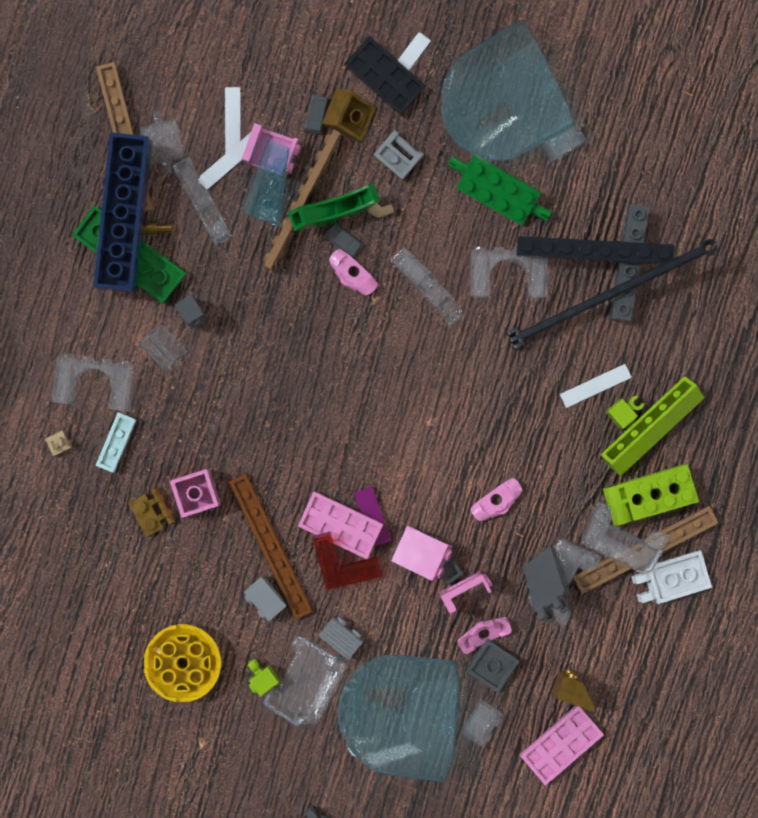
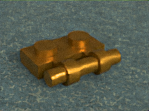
[128,488,175,537]

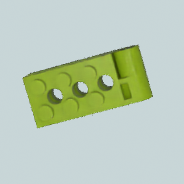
[603,464,699,526]

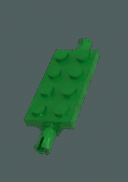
[447,154,552,226]

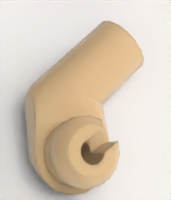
[367,204,394,218]

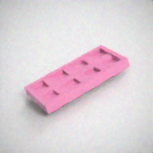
[298,491,384,559]
[519,706,604,786]

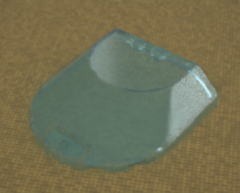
[441,20,575,161]
[338,655,460,782]

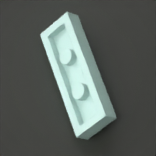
[96,412,137,473]

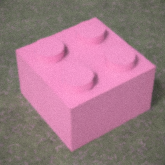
[170,469,221,518]

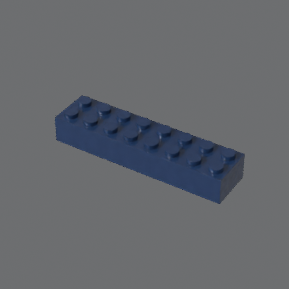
[93,132,153,293]

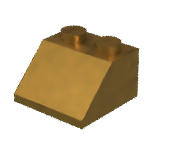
[322,88,376,142]
[552,669,595,712]

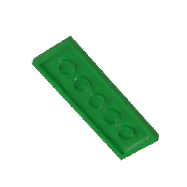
[72,205,187,304]

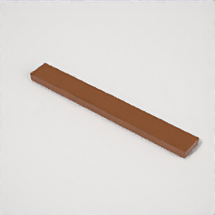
[229,473,313,620]

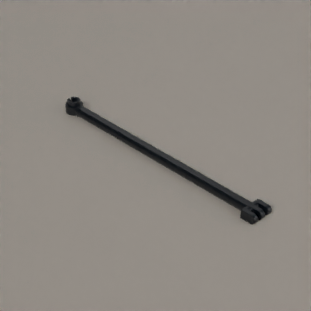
[506,239,718,350]

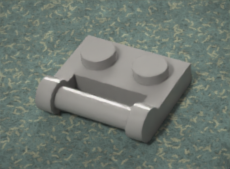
[373,130,424,180]

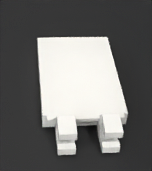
[631,550,712,604]

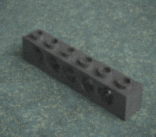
[608,204,649,323]

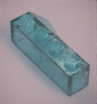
[241,139,289,227]

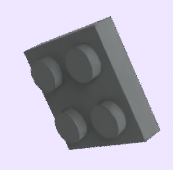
[466,639,519,693]

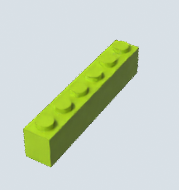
[601,376,704,477]

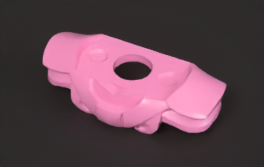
[329,249,378,295]
[471,478,522,521]
[457,617,512,654]

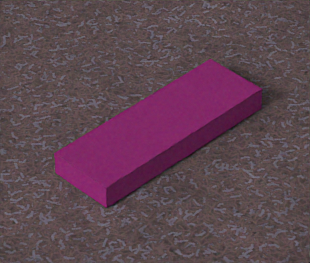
[354,486,391,547]

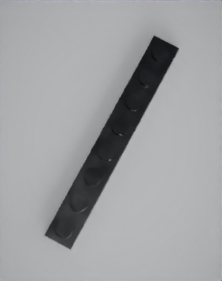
[516,236,674,264]

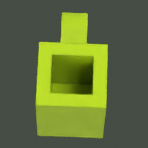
[605,396,644,429]

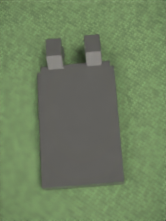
[523,546,569,624]

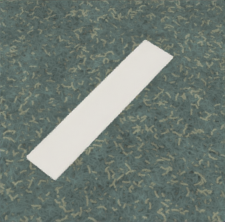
[397,32,431,70]
[225,87,241,154]
[197,133,251,189]
[560,364,631,408]

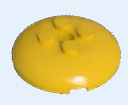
[144,624,221,702]

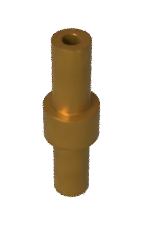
[143,223,172,235]

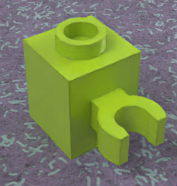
[247,658,280,696]

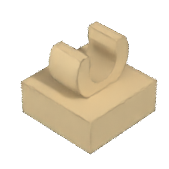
[45,431,72,456]

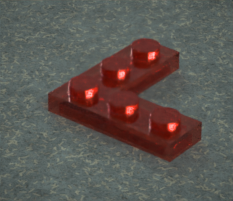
[312,531,382,590]

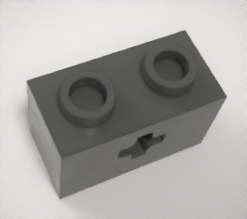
[175,295,208,328]

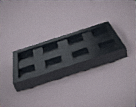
[344,36,426,116]

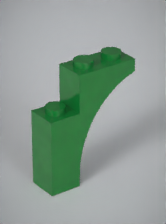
[288,184,380,231]

